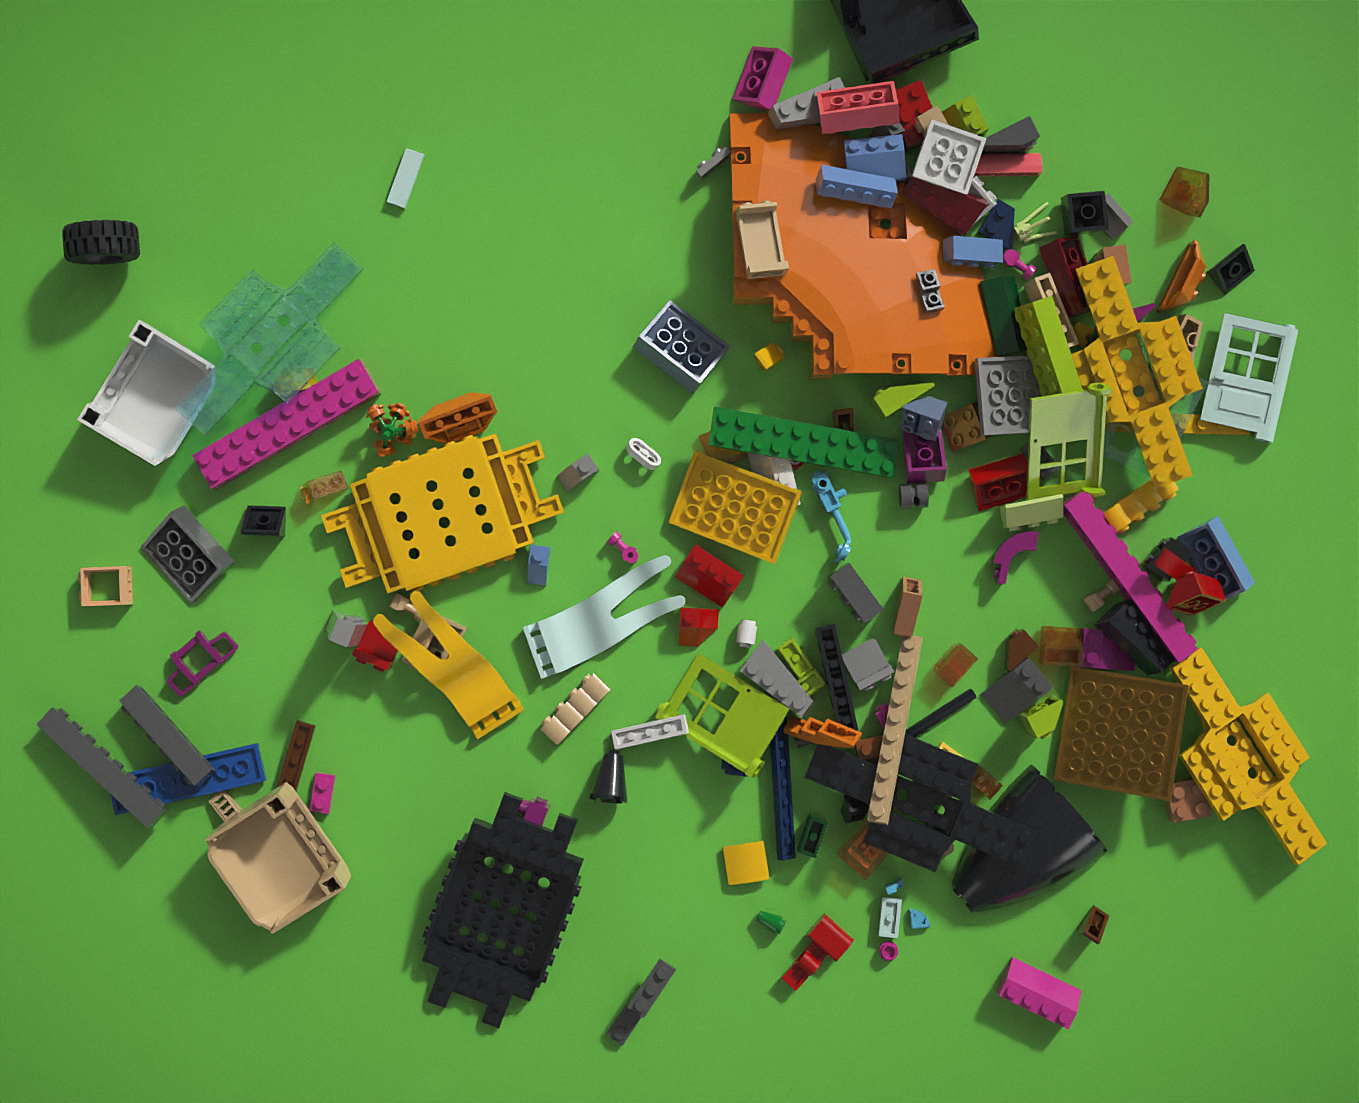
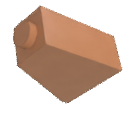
[893,577,923,637]

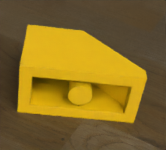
[753,343,784,373]

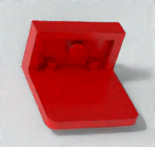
[351,621,398,672]

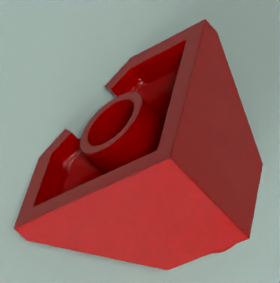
[679,607,719,647]

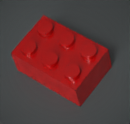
[896,80,933,152]

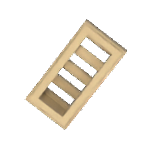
[208,790,243,822]

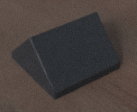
[1206,244,1255,295]
[241,505,286,536]

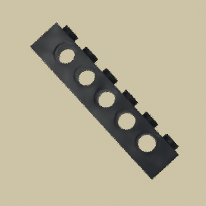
[815,624,859,731]

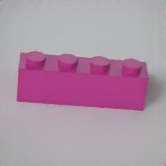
[996,957,1082,1030]

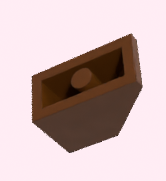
[1005,629,1039,672]

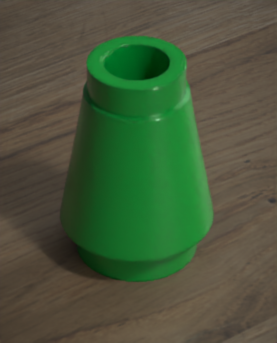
[756,910,786,935]

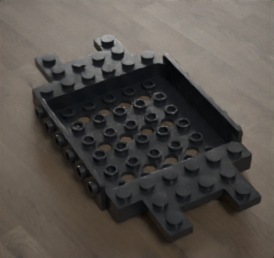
[422,792,584,1028]

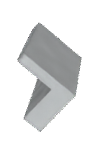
[1104,193,1133,240]

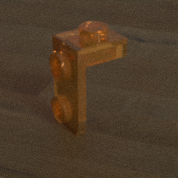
[300,471,348,504]

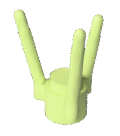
[1014,202,1057,243]

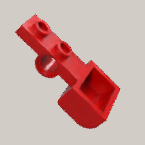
[781,913,854,991]

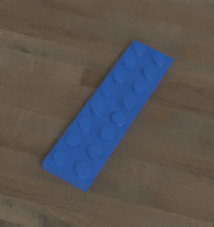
[110,743,267,815]

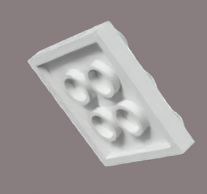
[912,119,987,195]

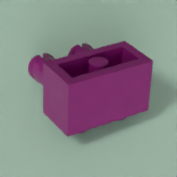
[518,796,550,826]

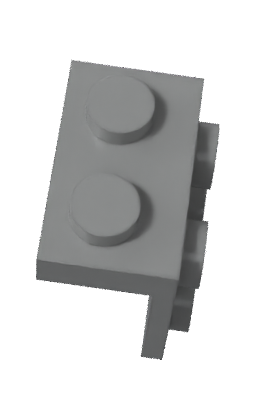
[842,639,894,691]

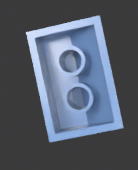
[844,134,906,181]

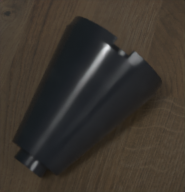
[589,750,627,804]

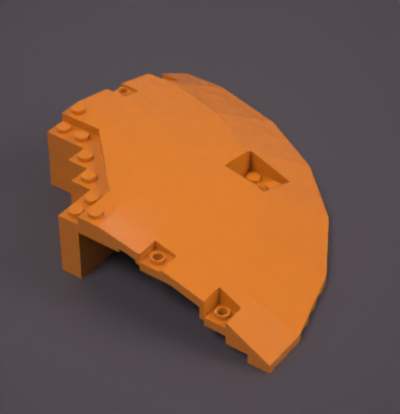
[730,113,1002,380]

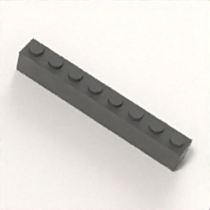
[36,707,168,828]

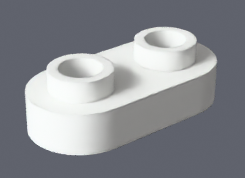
[626,438,661,470]

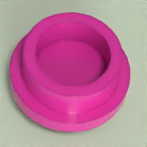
[879,941,898,961]

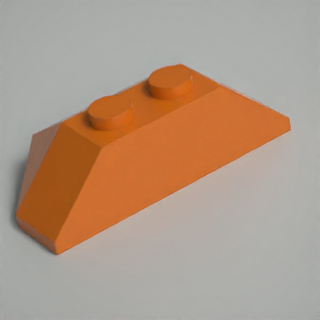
[1156,240,1206,313]
[418,392,497,443]

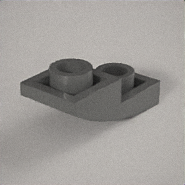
[916,269,945,314]

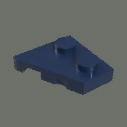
[978,199,1015,250]

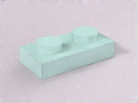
[878,897,902,938]

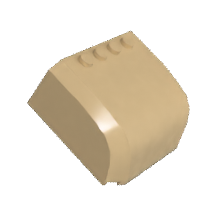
[205,782,351,934]

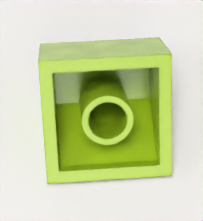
[942,95,989,136]

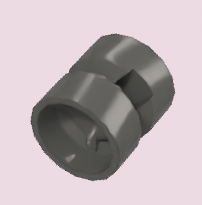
[899,483,929,509]

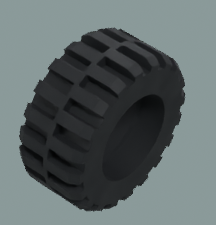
[62,220,140,265]

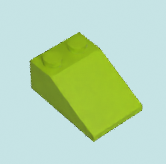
[870,382,935,420]

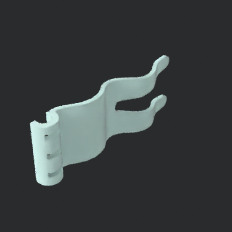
[523,555,685,679]

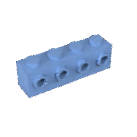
[816,165,898,208]

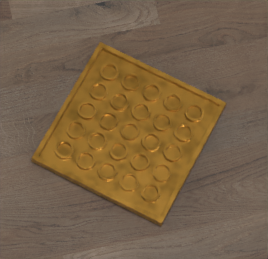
[1054,666,1189,801]

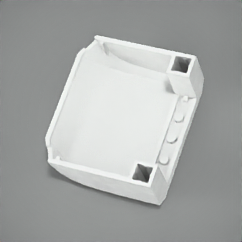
[77,320,216,466]

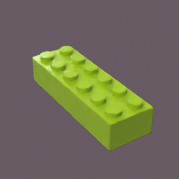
[1014,296,1083,396]

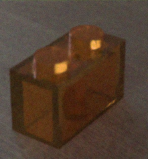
[933,643,978,687]

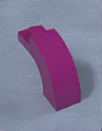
[991,531,1039,585]

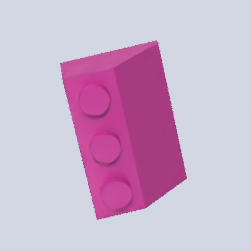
[732,46,793,111]

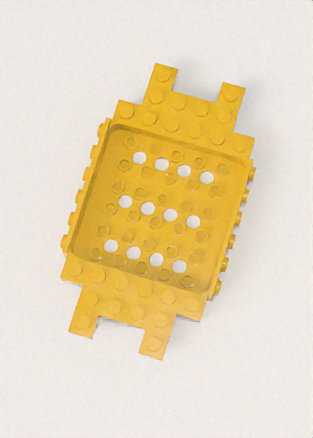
[321,434,564,594]

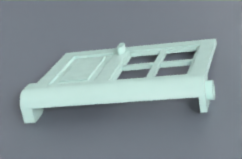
[1200,313,1298,444]

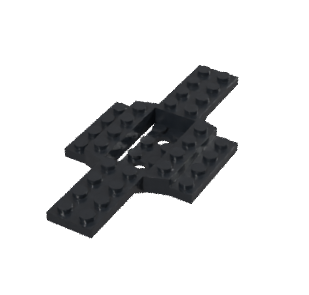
[804,734,1038,872]

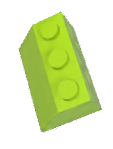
[1018,696,1063,739]

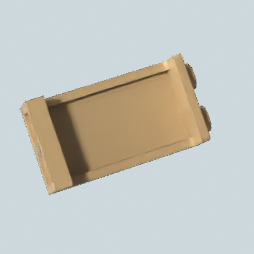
[736,200,789,279]

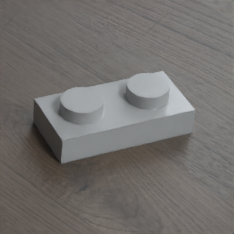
[696,147,731,180]

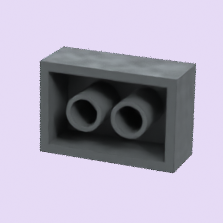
[828,563,884,623]

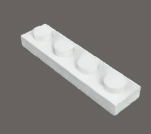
[611,714,689,750]

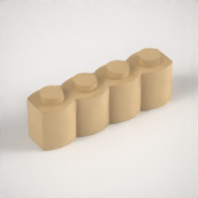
[540,673,611,745]

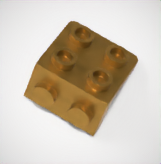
[942,401,994,451]

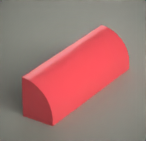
[974,153,1042,177]

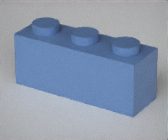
[943,236,1003,269]

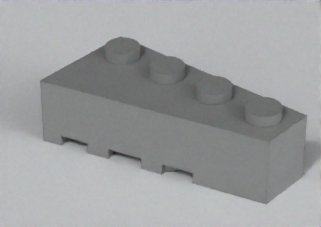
[324,610,367,647]

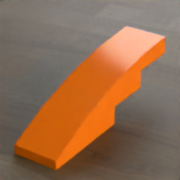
[784,716,862,748]

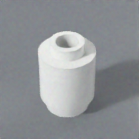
[736,620,757,648]

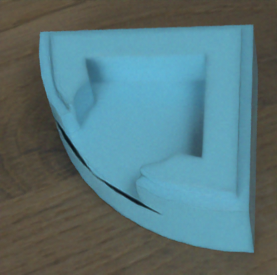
[884,878,904,895]
[909,909,931,929]

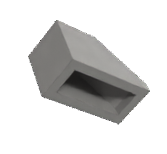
[557,453,599,492]

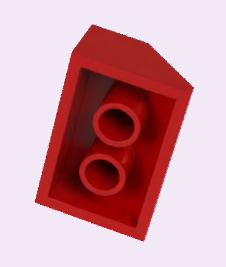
[968,453,1028,511]
[675,544,744,608]
[1166,571,1226,616]

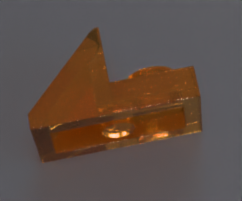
[971,765,1003,800]

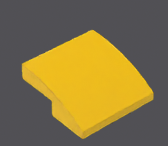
[723,841,770,885]

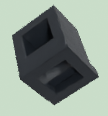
[840,795,869,824]

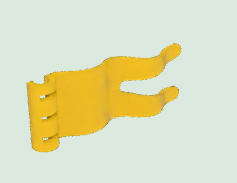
[373,591,524,739]

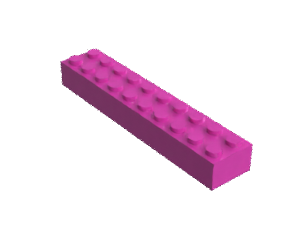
[192,359,381,490]
[1063,491,1198,663]

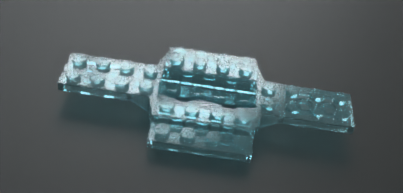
[175,242,363,436]

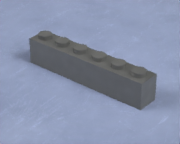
[119,685,217,786]

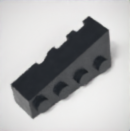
[1094,599,1173,676]

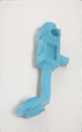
[811,470,851,564]

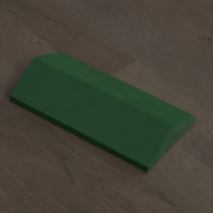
[980,276,1027,356]

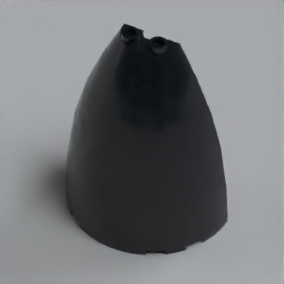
[952,764,1108,913]

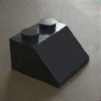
[1061,191,1109,236]
[1143,537,1194,582]

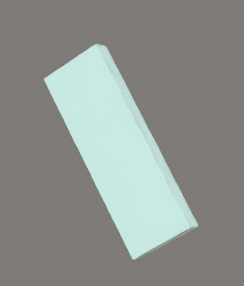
[387,148,425,209]

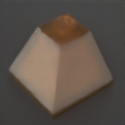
[1160,166,1210,218]

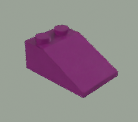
[902,429,947,483]
[1077,628,1135,671]

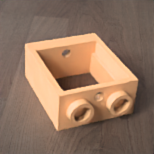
[78,566,133,606]

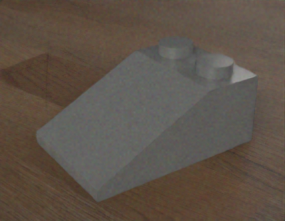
[982,116,1040,153]
[981,657,1053,723]

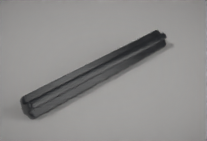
[905,689,976,737]

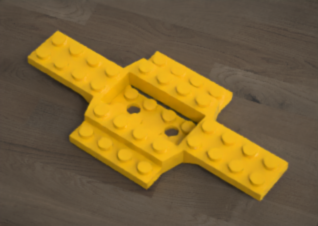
[1071,256,1203,489]
[1169,647,1327,865]

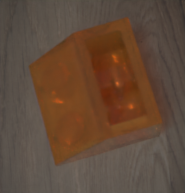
[1039,626,1083,667]

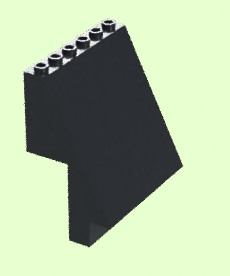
[830,0,979,84]

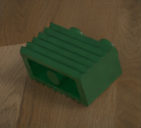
[797,813,828,858]

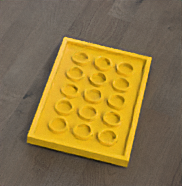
[669,451,803,564]

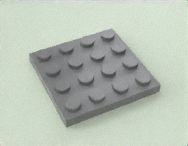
[974,356,1042,436]

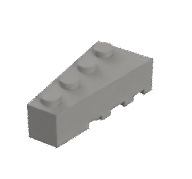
[767,77,845,130]
[740,640,815,718]

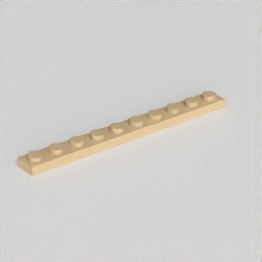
[867,636,923,825]

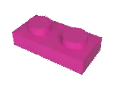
[310,772,336,814]

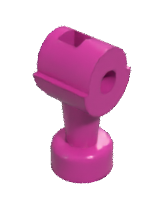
[1003,249,1037,280]
[606,531,639,563]

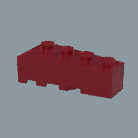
[901,175,988,236]

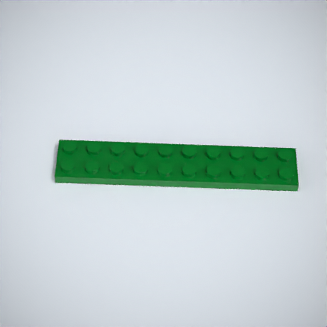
[708,407,899,478]

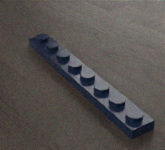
[770,705,796,861]

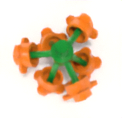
[366,403,419,457]

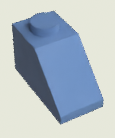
[527,545,551,586]

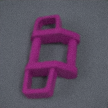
[167,630,238,696]

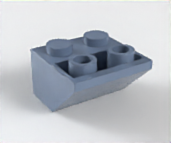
[899,396,947,441]

